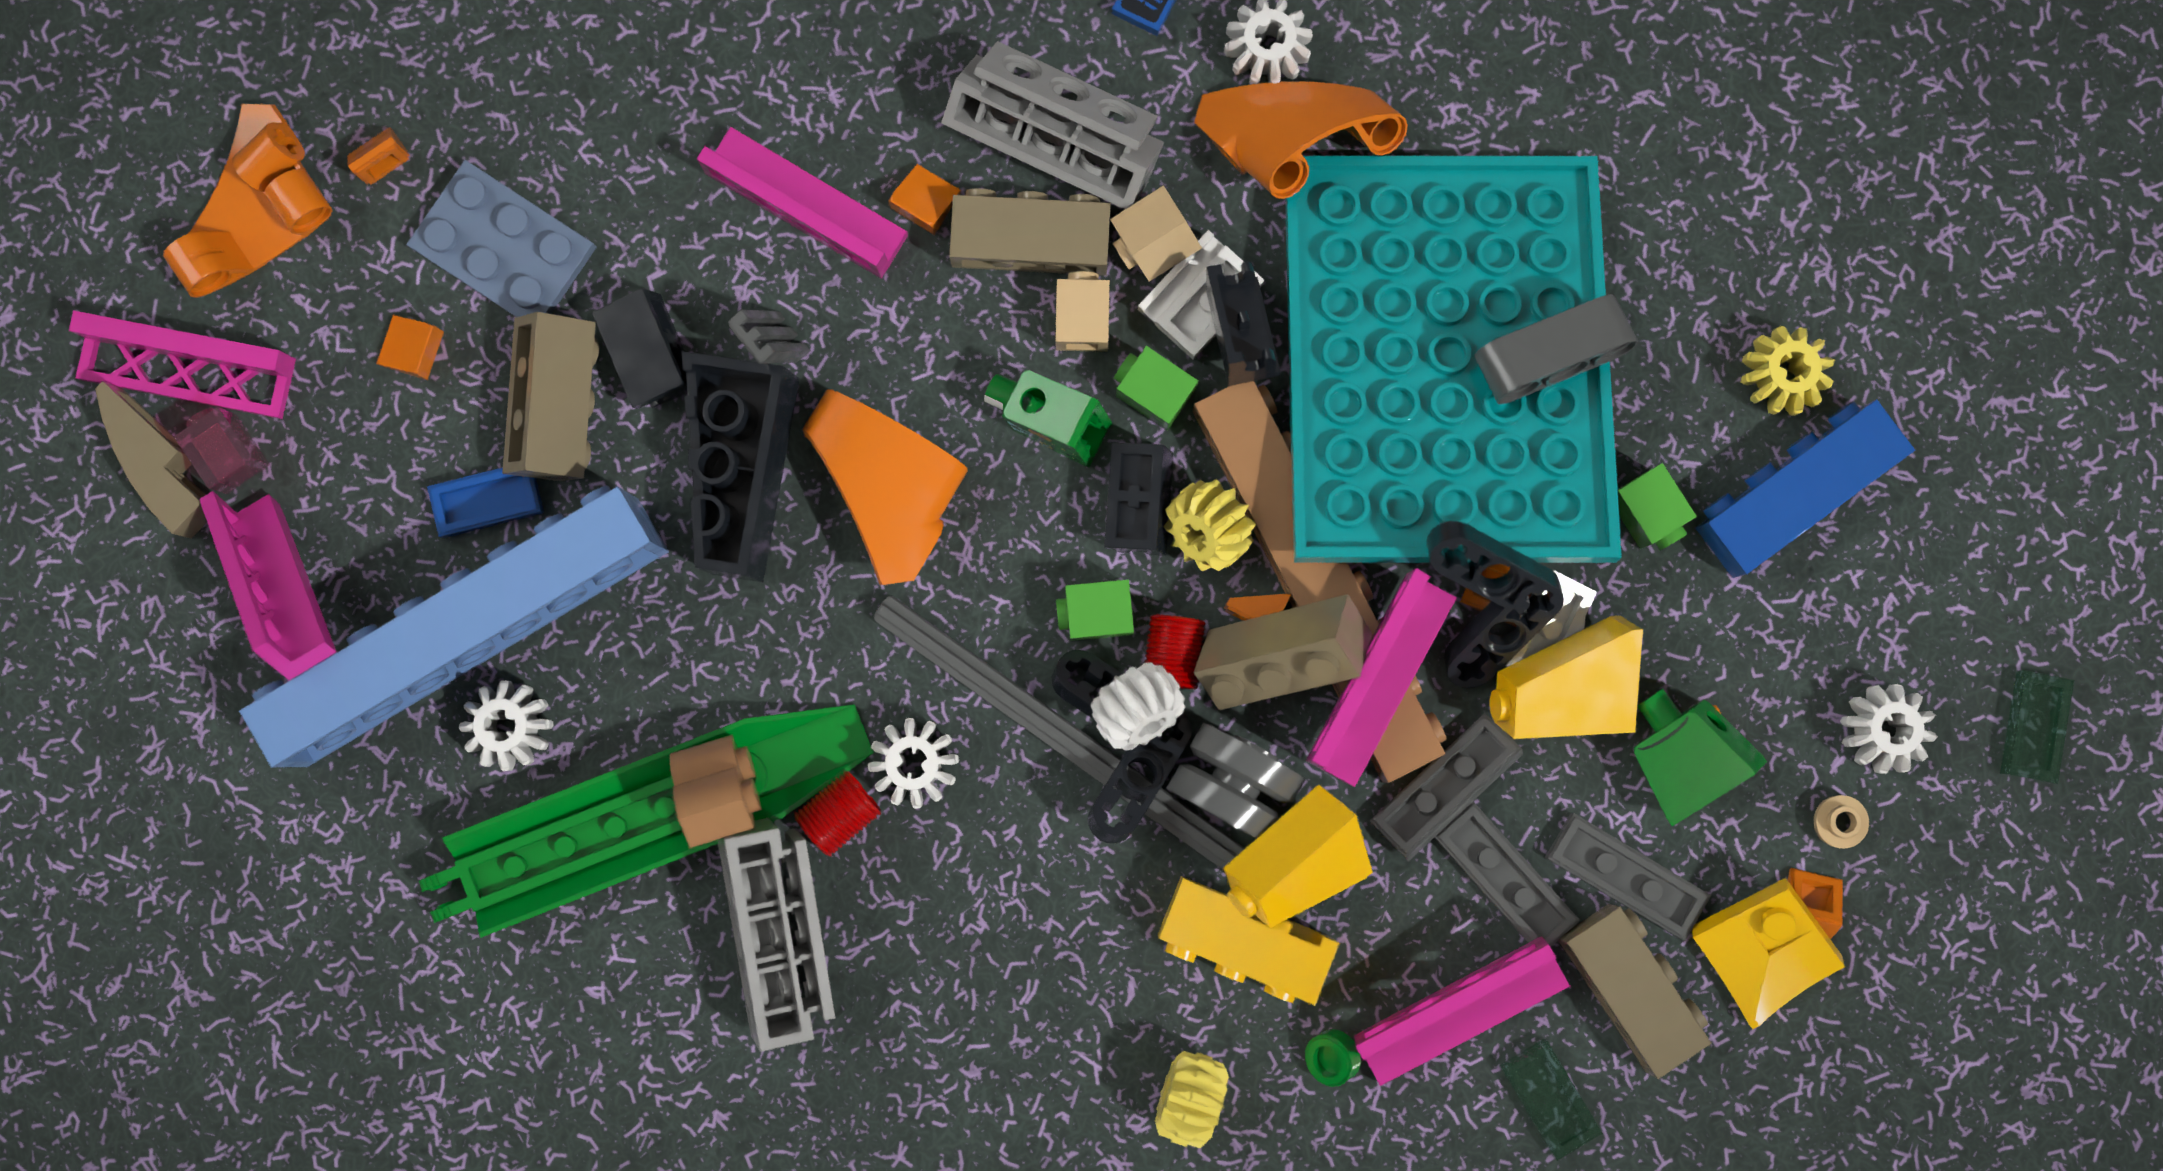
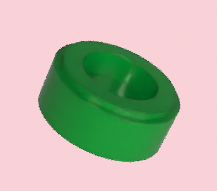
[1305,1029,1361,1087]

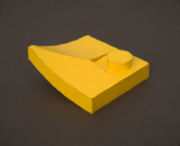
[1692,878,1845,1029]

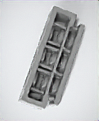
[941,41,1164,209]
[717,818,835,1052]

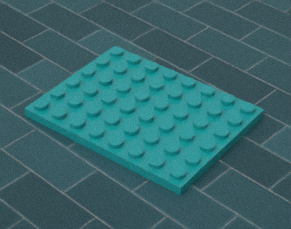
[1285,156,1622,563]

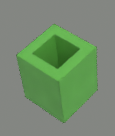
[1113,346,1199,431]
[1617,463,1697,550]
[1056,579,1134,641]

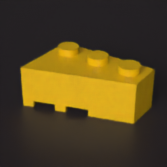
[1158,876,1339,1005]

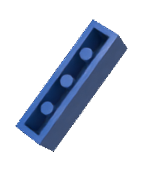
[1695,399,1915,578]

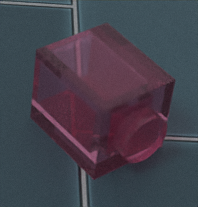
[174,407,270,494]

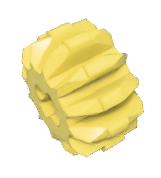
[1741,326,1835,416]
[1163,479,1256,571]
[1155,1051,1229,1148]

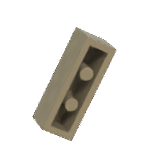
[950,188,1110,276]
[502,312,599,481]
[1194,594,1372,710]
[1558,904,1712,1079]

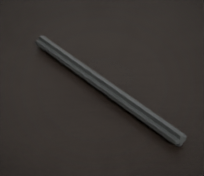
[874,596,1311,921]

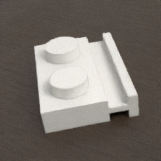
[1138,230,1264,359]

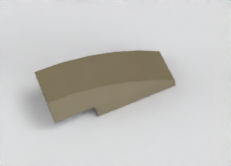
[95,381,207,539]

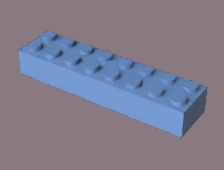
[239,486,669,767]

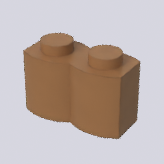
[670,735,761,848]

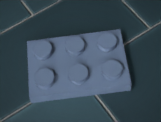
[406,160,597,317]

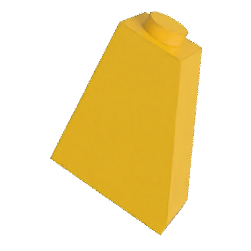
[1490,616,1643,739]
[1223,785,1373,928]

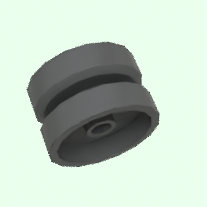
[1167,723,1306,839]

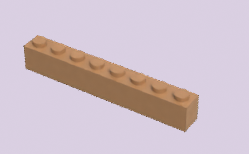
[1192,381,1446,783]

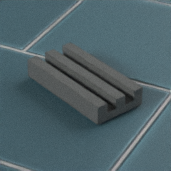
[728,310,811,364]

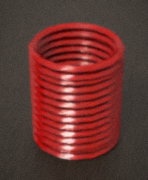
[1144,615,1206,690]
[794,771,881,856]

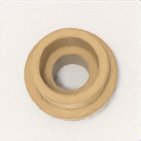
[1814,795,1869,849]

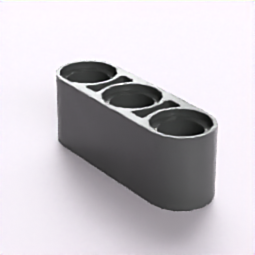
[1474,294,1639,404]

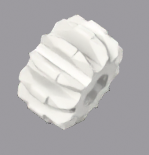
[1224,0,1312,84]
[1091,662,1185,750]
[459,680,554,771]
[1840,684,1937,774]
[868,718,959,808]

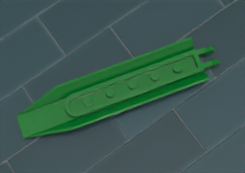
[419,704,874,938]

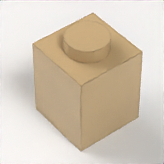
[1110,185,1202,282]
[1056,271,1110,351]

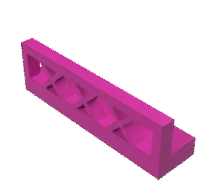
[697,127,908,279]
[69,310,296,419]
[199,491,336,681]
[1305,568,1456,787]
[1354,936,1570,1086]

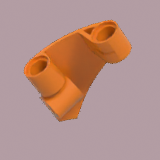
[1194,82,1408,199]
[163,104,333,298]
[802,389,968,585]

